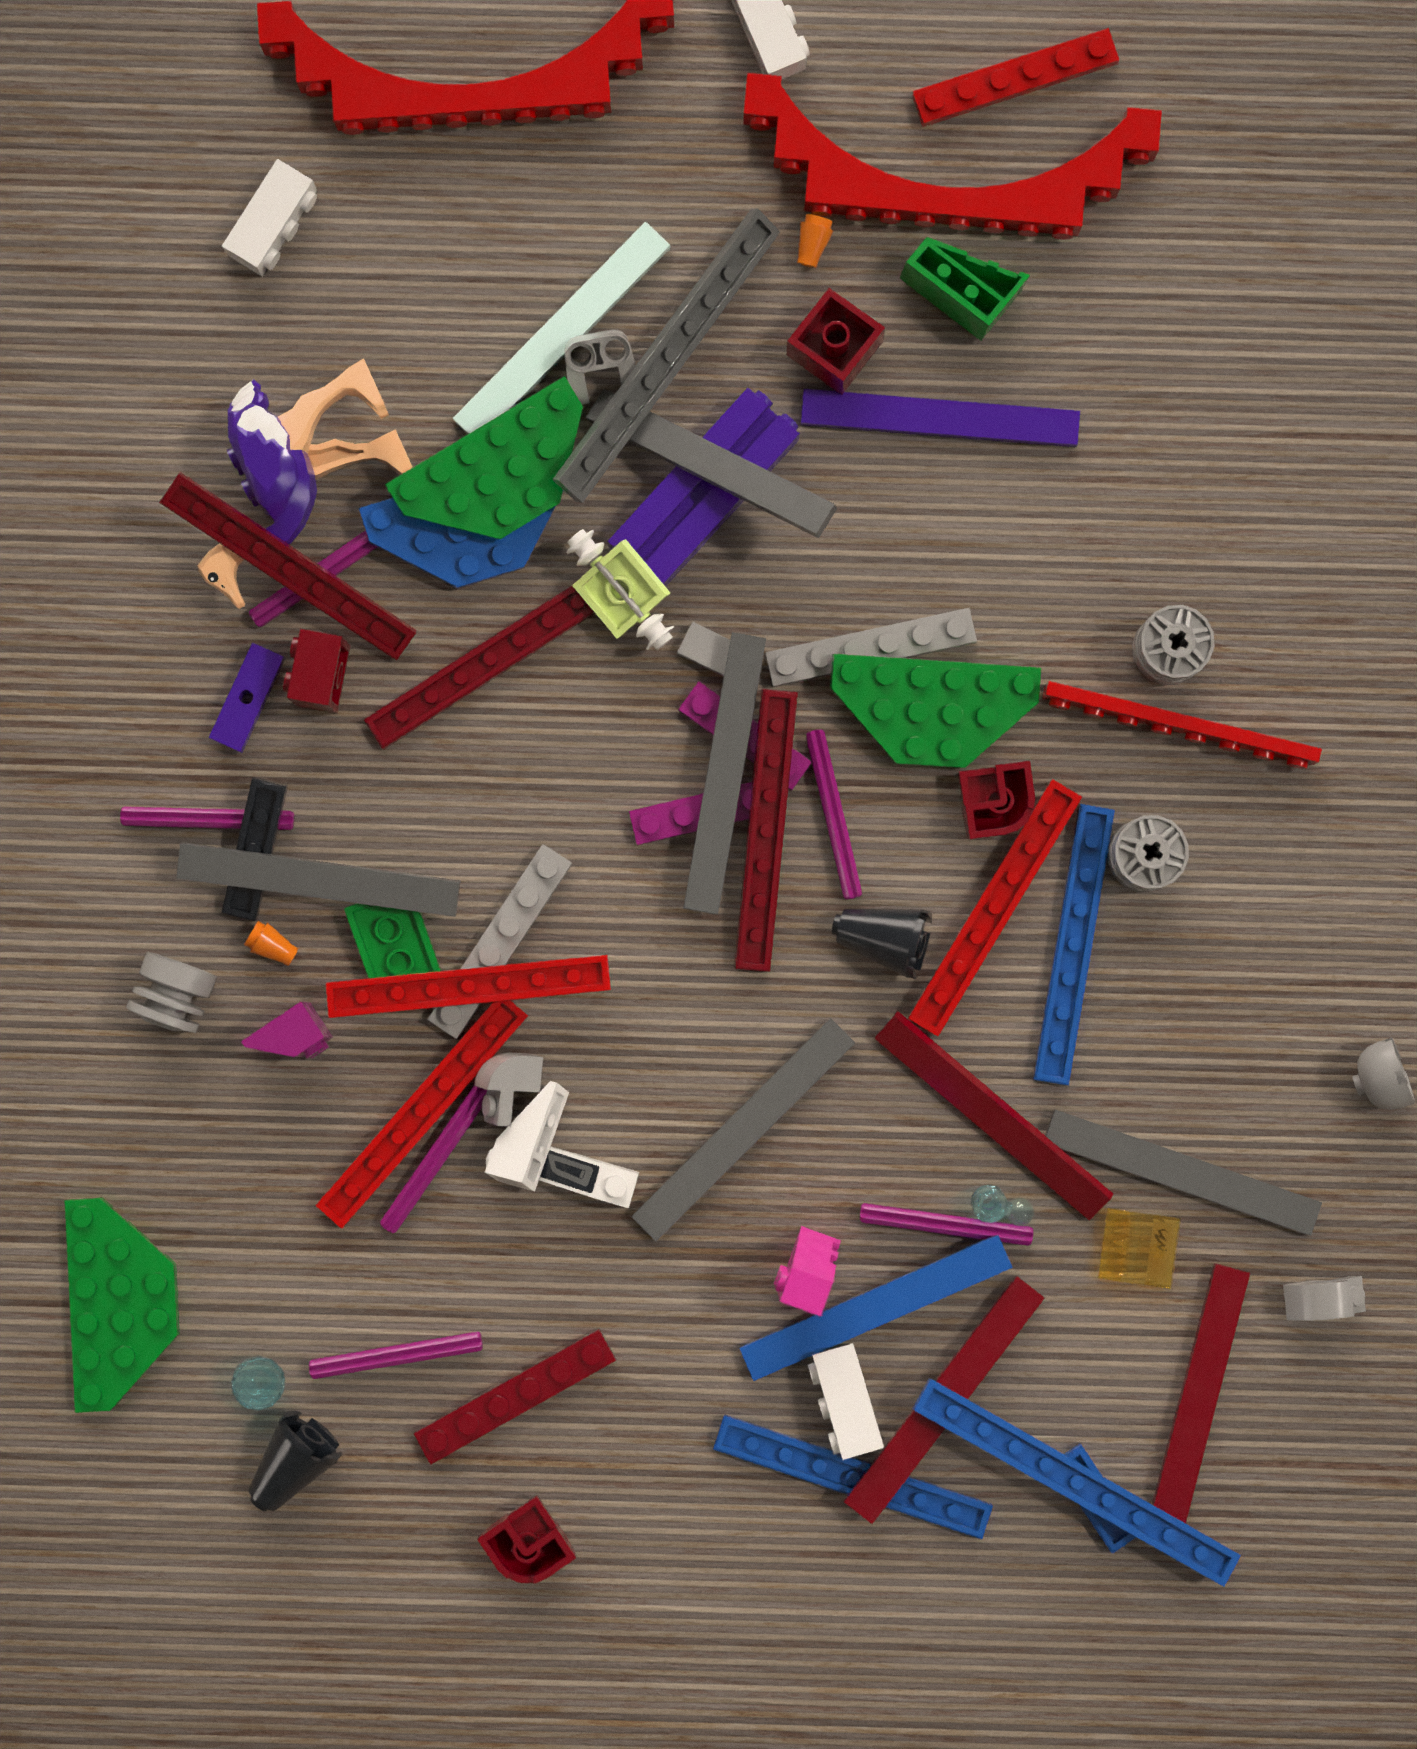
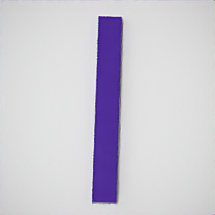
[801,389,1080,447]

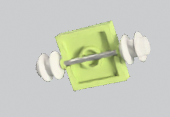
[566,529,674,651]

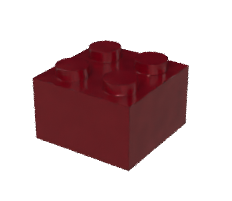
[786,288,885,395]
[283,629,351,714]

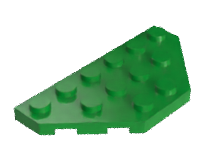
[385,376,583,540]
[830,654,1041,768]
[65,1197,180,1413]

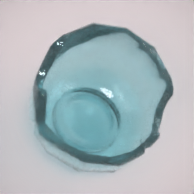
[231,1355,285,1411]

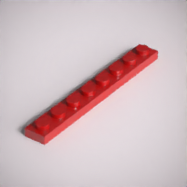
[1042,681,1322,769]
[907,779,1082,1037]
[325,955,611,1018]
[315,1000,529,1229]

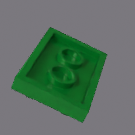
[344,903,442,978]

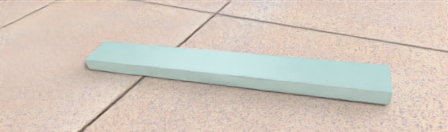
[453,221,670,434]

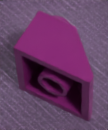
[241,1002,333,1059]

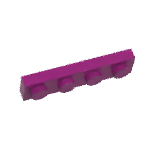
[678,681,812,791]
[629,782,752,846]

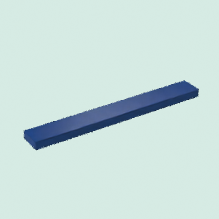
[1033,804,1115,1086]
[739,1234,1013,1381]
[713,1414,993,1539]

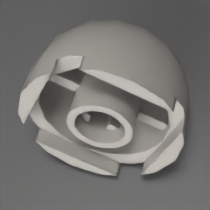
[1352,1038,1415,1110]

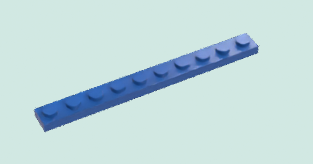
[912,1378,1241,1587]

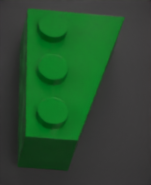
[900,237,1030,341]

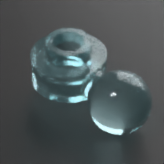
[971,1185,1034,1226]

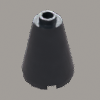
[832,909,932,979]
[249,1411,342,1511]

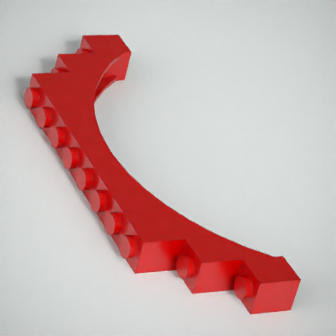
[257,0,675,135]
[743,73,1162,240]

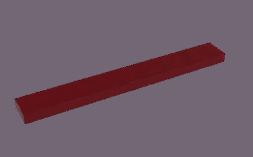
[159,472,416,661]
[364,586,595,750]
[734,689,798,972]
[874,1011,1113,1221]
[1152,1263,1250,1524]
[843,1276,1045,1524]

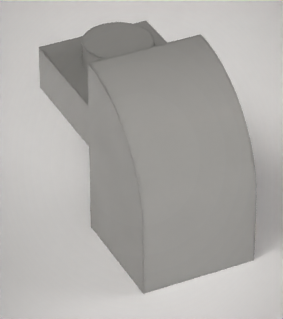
[474,1052,543,1126]
[1283,1276,1366,1321]

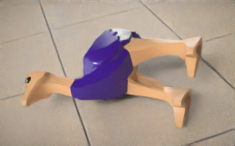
[197,358,413,609]

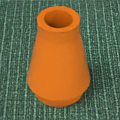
[797,214,834,268]
[244,921,299,966]

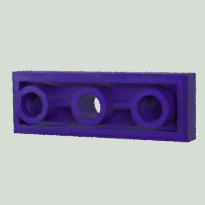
[209,643,286,753]

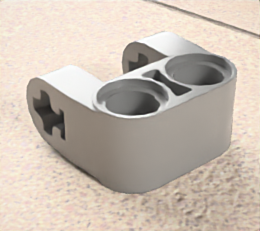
[565,330,636,405]

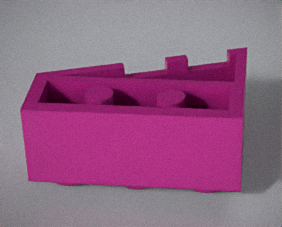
[773,1226,841,1316]

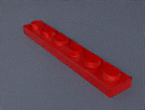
[912,28,1120,127]

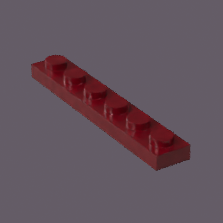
[414,1328,616,1465]

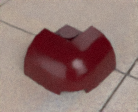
[958,761,1035,840]
[477,1495,577,1584]

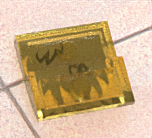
[1098,1208,1181,1289]

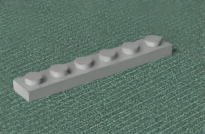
[765,608,977,688]
[427,844,573,1039]

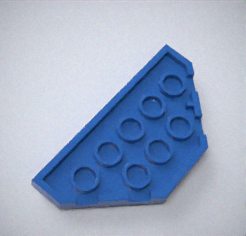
[359,490,564,589]

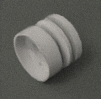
[1132,605,1215,685]
[1107,815,1189,892]
[126,951,218,1033]

